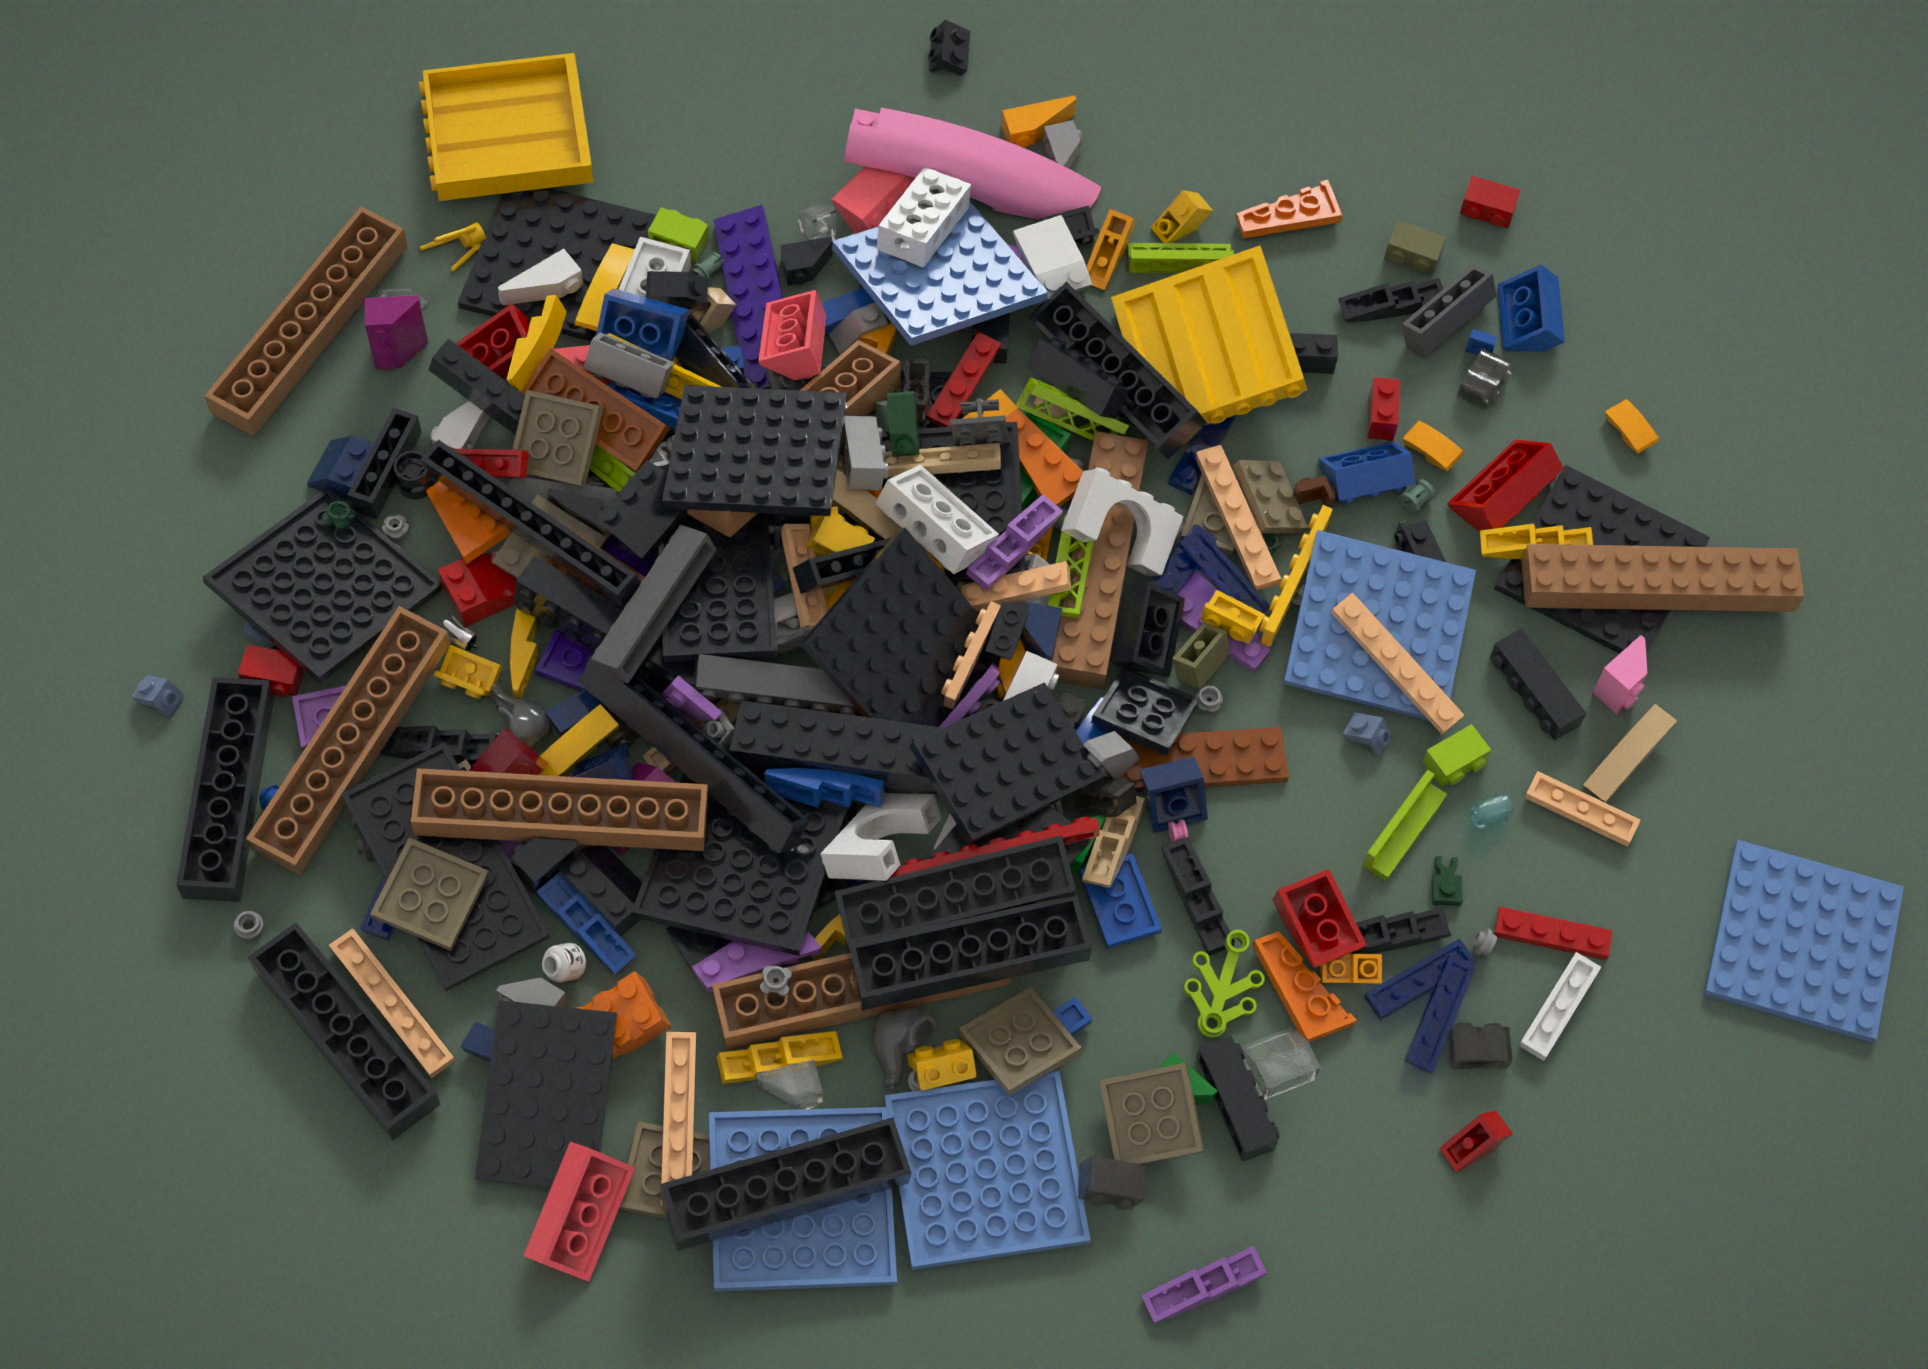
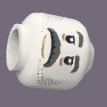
[542,943,586,983]

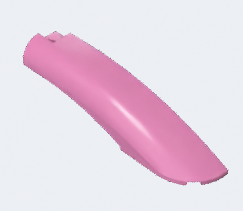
[844,107,1101,220]

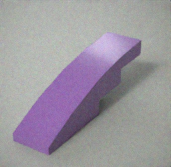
[966,495,1063,591]
[1141,1246,1268,1324]

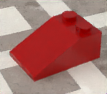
[455,304,531,378]
[437,551,517,628]
[1272,869,1367,968]

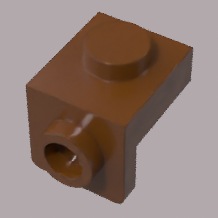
[1293,475,1336,508]

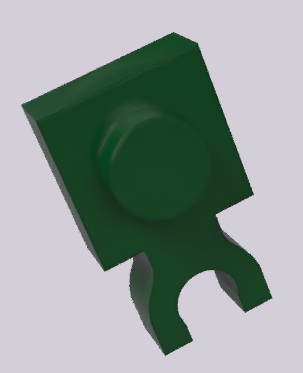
[1432,856,1463,906]

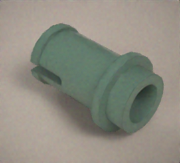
[691,252,724,281]

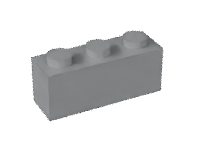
[583,332,674,398]
[841,416,888,490]

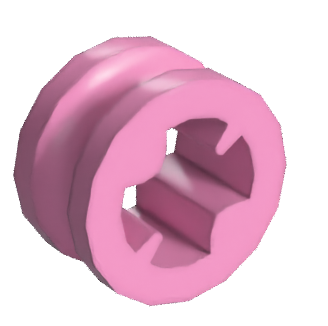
[1168,819,1189,843]

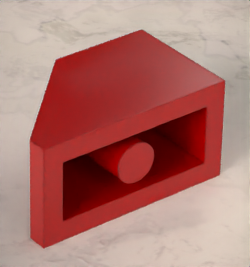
[1439,1110,1513,1172]

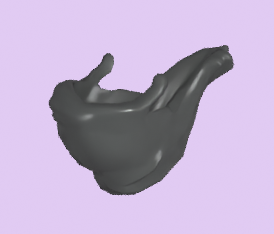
[490,684,553,749]
[873,1007,937,1089]

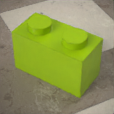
[648,207,709,262]
[1422,724,1491,788]

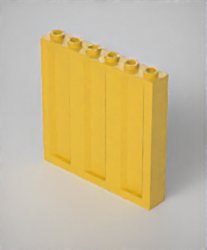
[419,53,594,201]
[1111,246,1308,425]

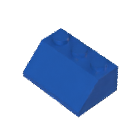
[1498,264,1565,352]
[596,289,689,362]
[1318,441,1415,503]

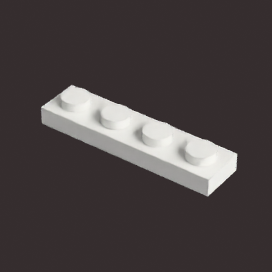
[1519,952,1601,1061]

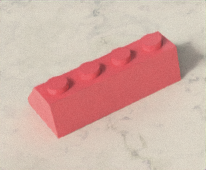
[831,166,915,234]
[758,290,827,380]
[523,1142,635,1282]

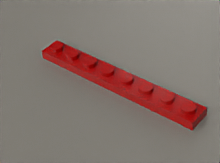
[873,817,1100,882]

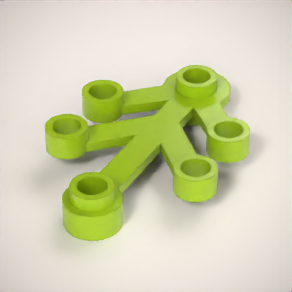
[1183,930,1265,1038]

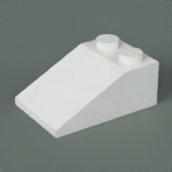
[1012,215,1092,305]

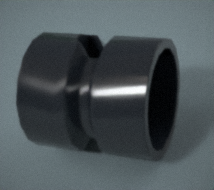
[394,450,433,500]

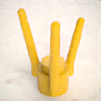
[419,222,486,272]

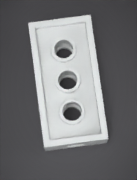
[877,168,971,268]
[618,237,691,297]
[875,465,999,574]

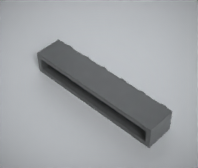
[591,525,717,684]
[693,654,860,716]

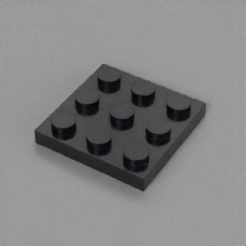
[1091,667,1199,756]

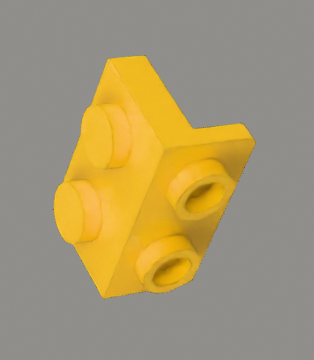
[1200,590,1265,644]
[433,645,503,699]
[907,1039,976,1090]

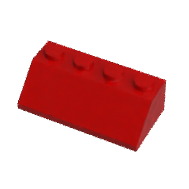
[1447,439,1564,531]

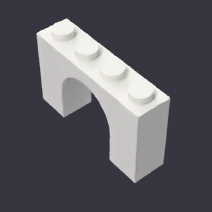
[1061,467,1183,577]
[820,793,942,881]

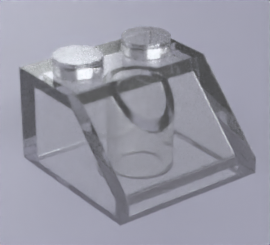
[1241,1027,1321,1100]

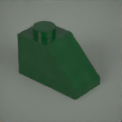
[887,391,920,457]

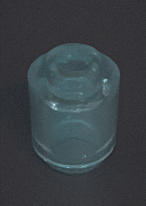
[1469,794,1513,830]

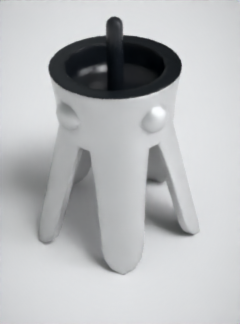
[443,616,478,652]

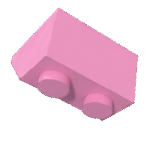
[1592,635,1647,714]

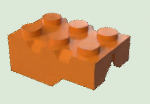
[577,971,672,1060]

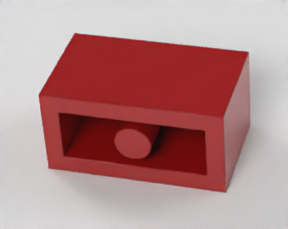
[1460,176,1521,228]
[1367,377,1400,441]
[238,645,305,697]

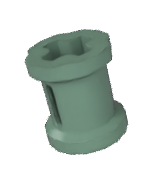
[1400,479,1436,514]

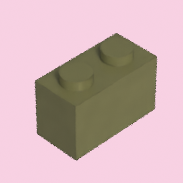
[1384,220,1446,275]
[1172,622,1231,690]

